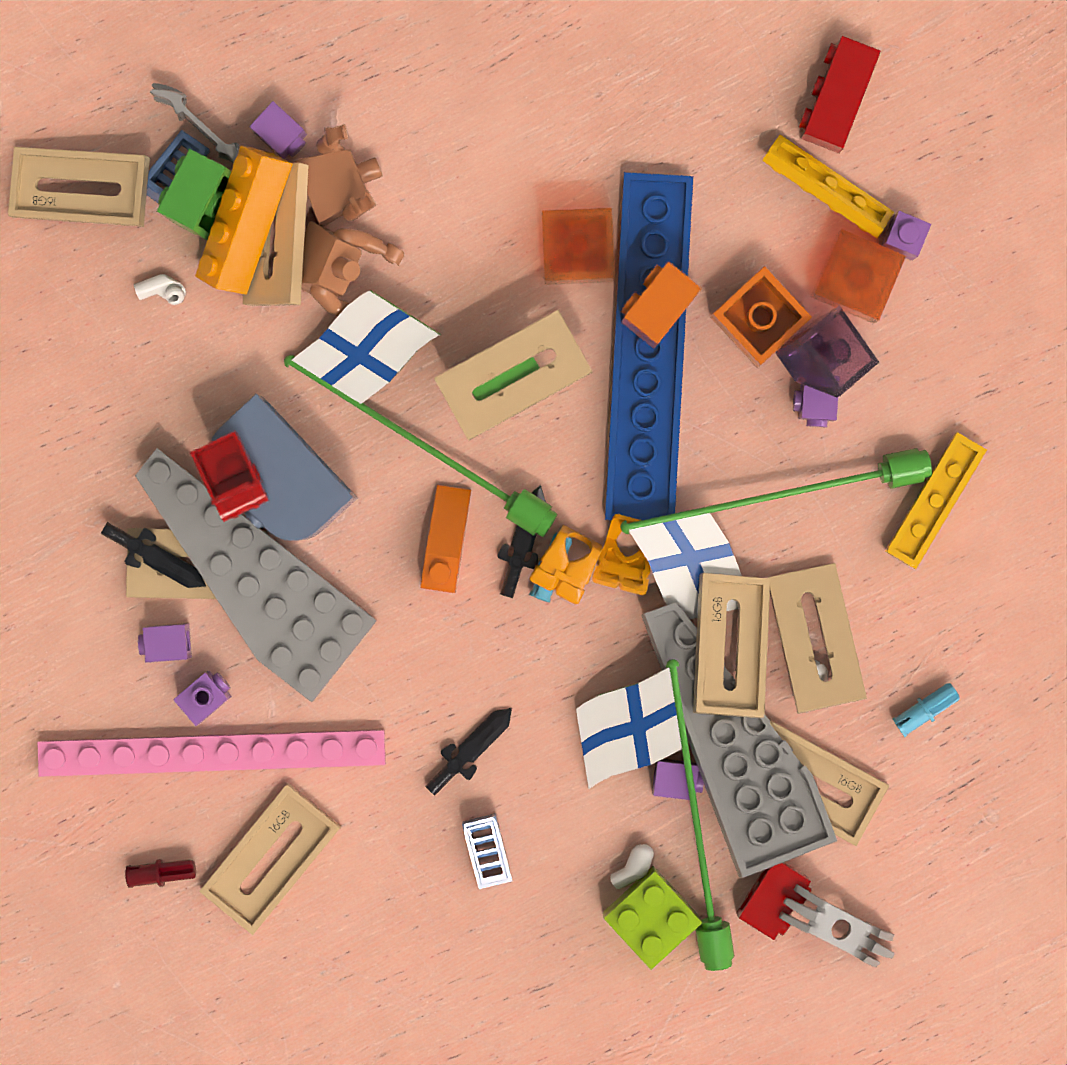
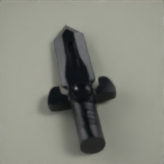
[497,485,546,598]
[101,522,206,588]
[425,708,512,796]

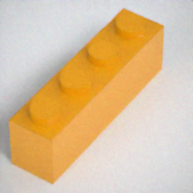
[195,145,293,295]

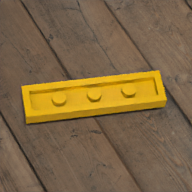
[762,135,894,238]
[885,432,987,569]

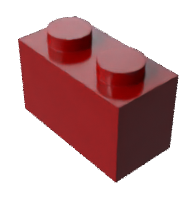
[736,862,812,940]

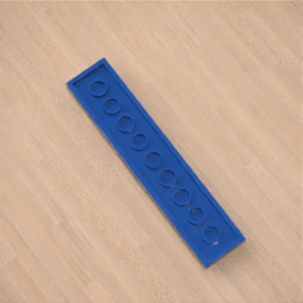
[605,172,694,520]

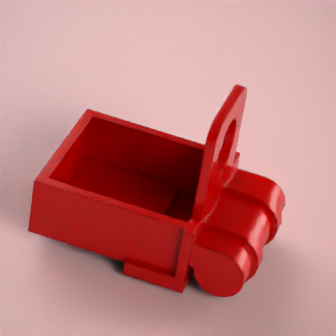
[190,431,269,522]

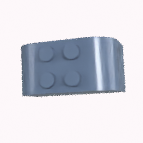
[211,394,358,541]

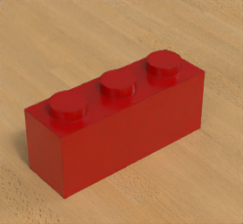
[798,36,881,153]

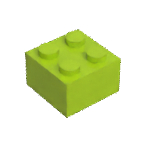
[603,866,703,970]

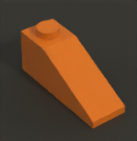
[420,485,471,593]

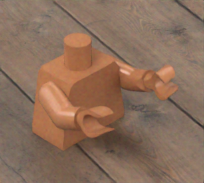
[295,124,383,226]
[301,221,404,316]

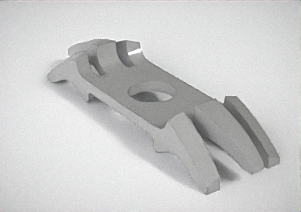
[150,83,240,164]
[779,885,895,967]

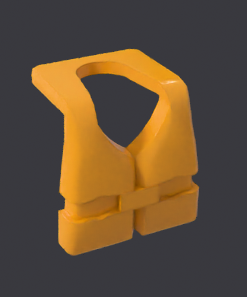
[592,514,650,596]
[529,525,602,605]

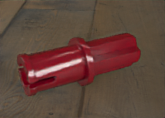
[125,859,196,888]

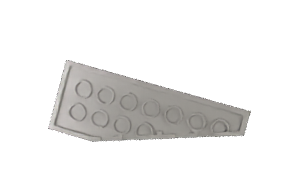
[135,448,377,702]
[641,602,837,878]

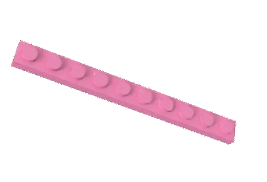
[37,729,386,777]

